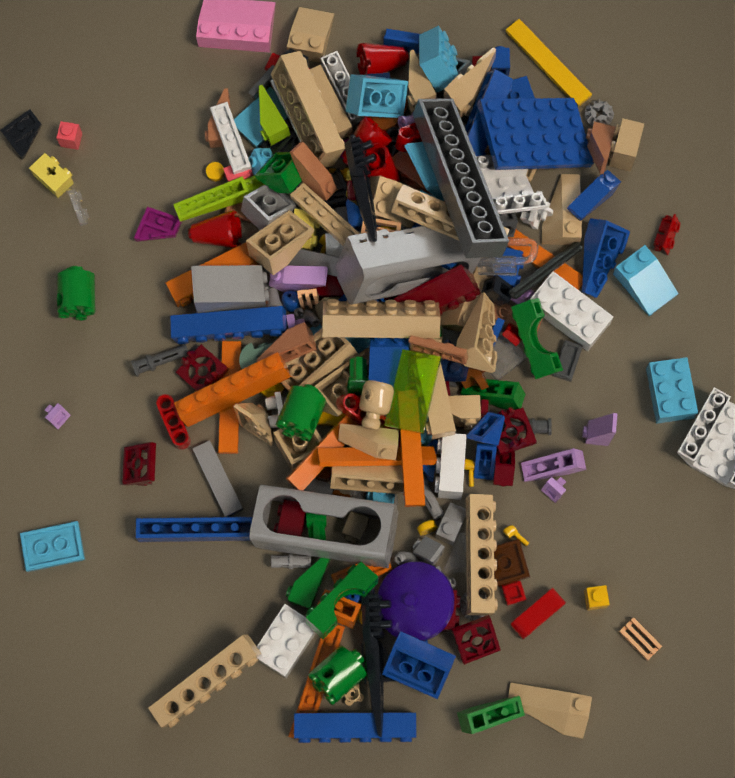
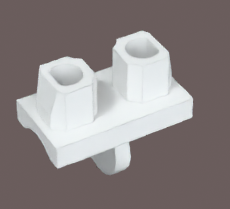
[520,191,553,230]
[265,391,283,428]

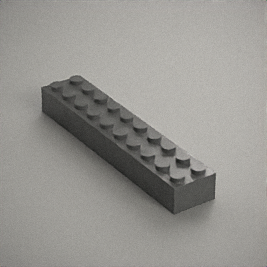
[413,99,509,258]

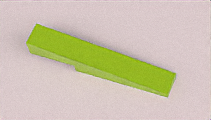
[173,176,265,222]

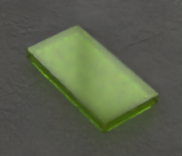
[385,349,441,434]

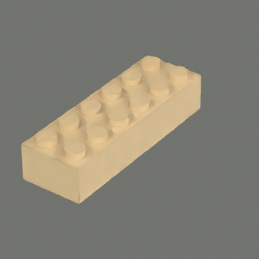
[271,51,345,168]
[322,299,441,338]

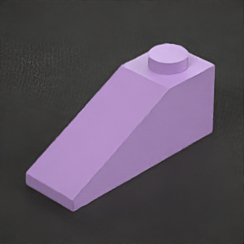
[269,266,328,292]
[582,413,617,446]
[521,448,586,482]

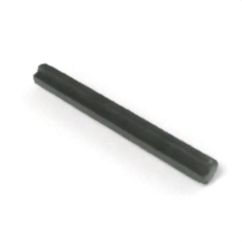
[509,242,582,299]

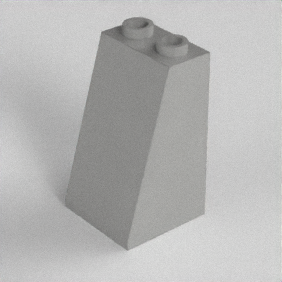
[191,265,269,313]

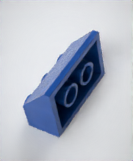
[382,631,456,699]

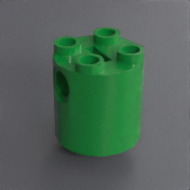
[57,266,96,321]
[275,384,327,442]
[308,645,367,705]

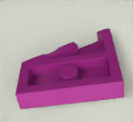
[134,206,182,242]

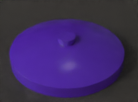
[378,562,454,641]

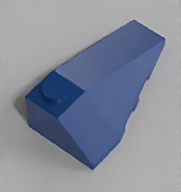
[582,218,630,298]

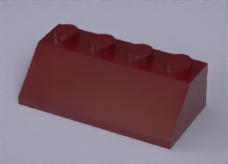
[394,264,481,316]

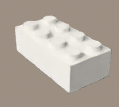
[530,271,613,351]

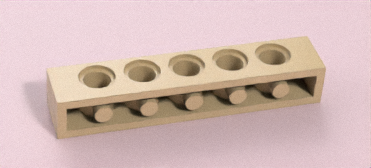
[391,184,510,241]
[466,494,498,616]
[148,634,261,728]

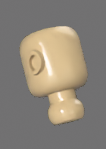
[359,380,394,430]

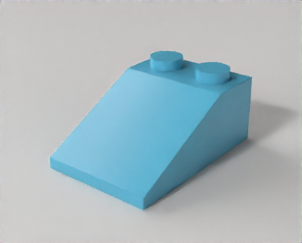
[345,74,409,118]
[613,245,679,316]

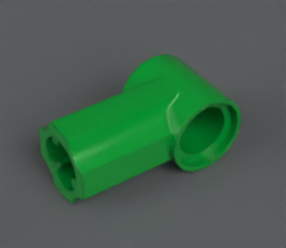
[347,356,369,395]
[306,513,327,540]

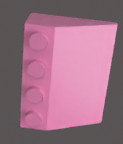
[196,0,276,53]

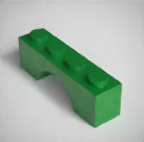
[511,298,563,379]
[306,562,379,640]

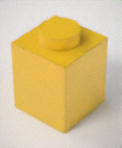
[584,585,610,611]

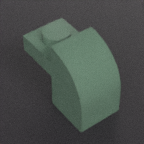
[239,343,273,370]

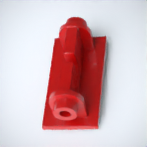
[653,214,680,255]

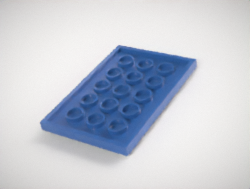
[477,98,594,170]

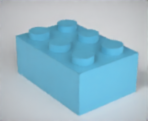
[419,26,458,92]
[646,357,698,424]

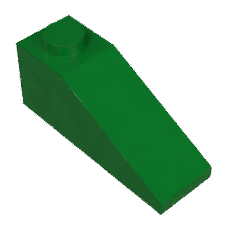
[461,379,526,410]
[286,558,330,610]
[457,696,525,734]

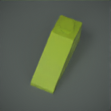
[259,85,290,146]

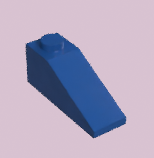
[567,170,621,221]

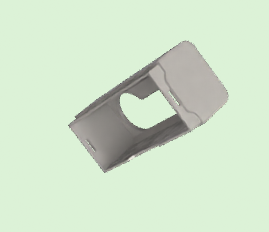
[335,226,481,305]
[249,485,399,568]

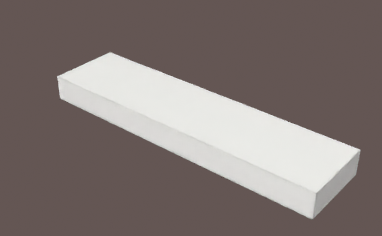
[210,102,252,175]

